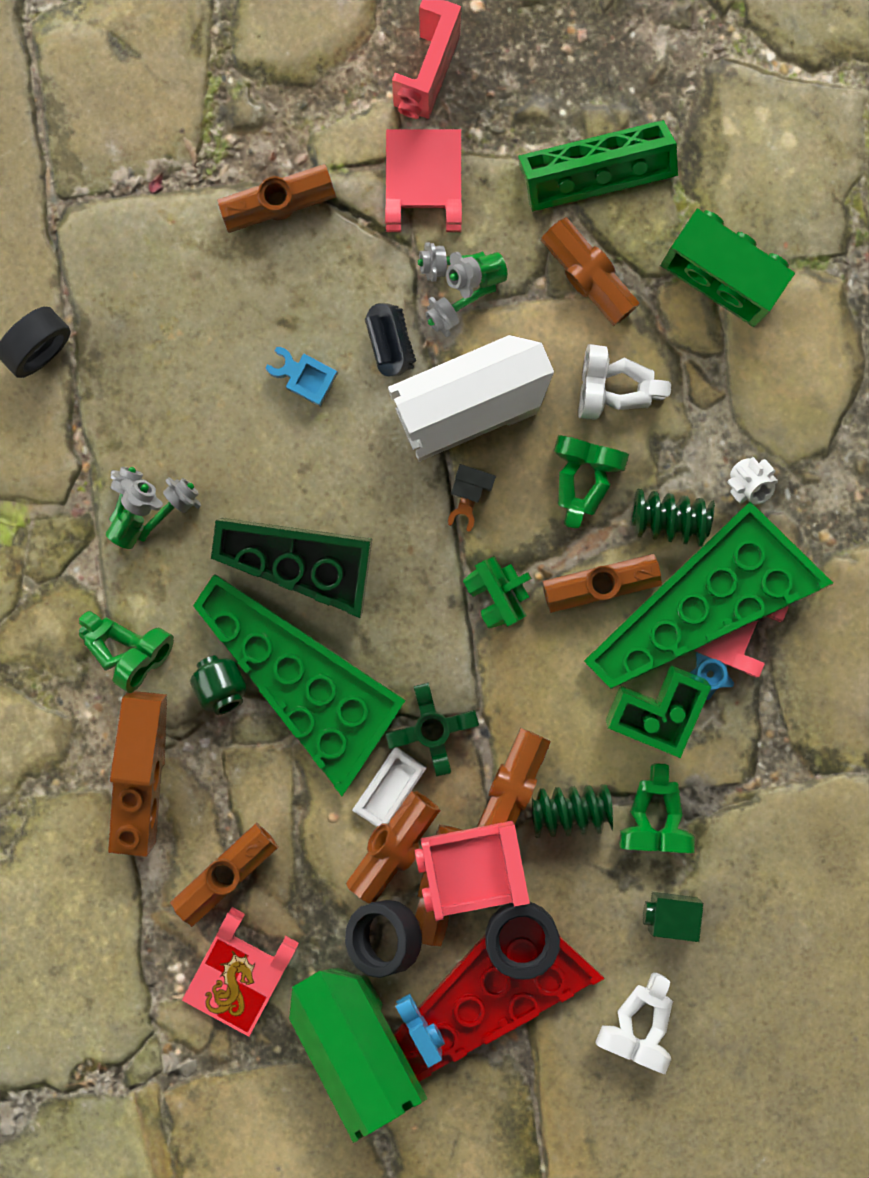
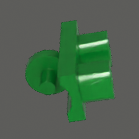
[463,556,532,629]

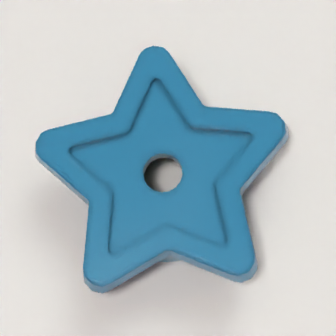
[690,653,734,700]

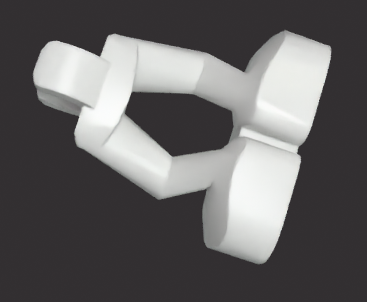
[578,344,671,420]
[595,973,673,1074]

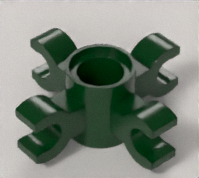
[386,682,479,777]

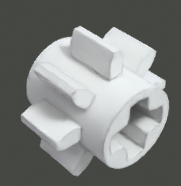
[727,457,778,505]

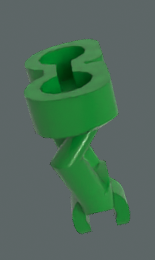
[554,435,629,529]
[79,611,174,693]
[619,763,695,853]

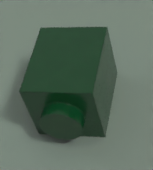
[643,892,704,942]

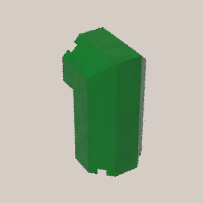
[289,968,428,1143]

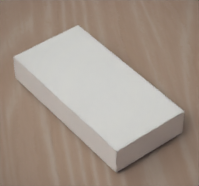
[352,747,427,827]

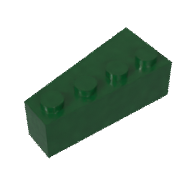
[211,518,373,618]

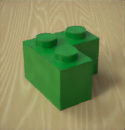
[606,665,711,758]

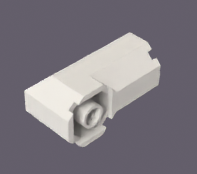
[388,335,554,462]

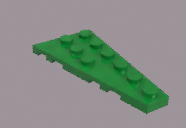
[584,502,834,689]
[193,574,406,796]

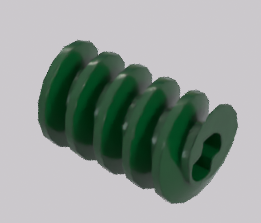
[631,488,715,547]
[532,784,613,838]

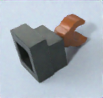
[448,464,496,532]

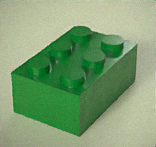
[660,208,795,327]

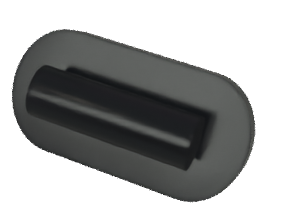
[365,303,416,377]

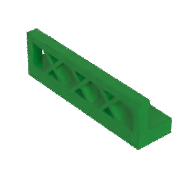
[518,120,678,212]

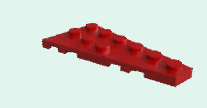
[394,917,605,1082]

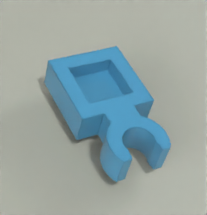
[266,347,338,407]
[396,994,445,1068]

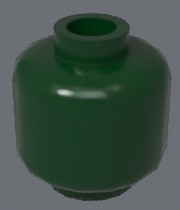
[190,655,247,715]

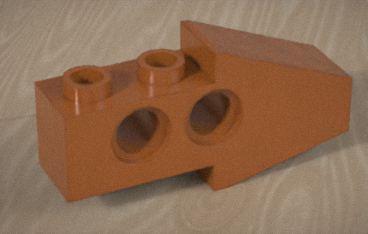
[108,691,167,857]

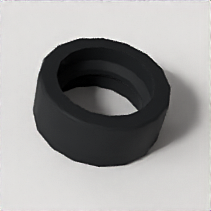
[0,306,71,378]
[345,900,422,978]
[485,901,560,980]

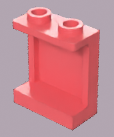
[392,0,461,119]
[415,821,530,921]

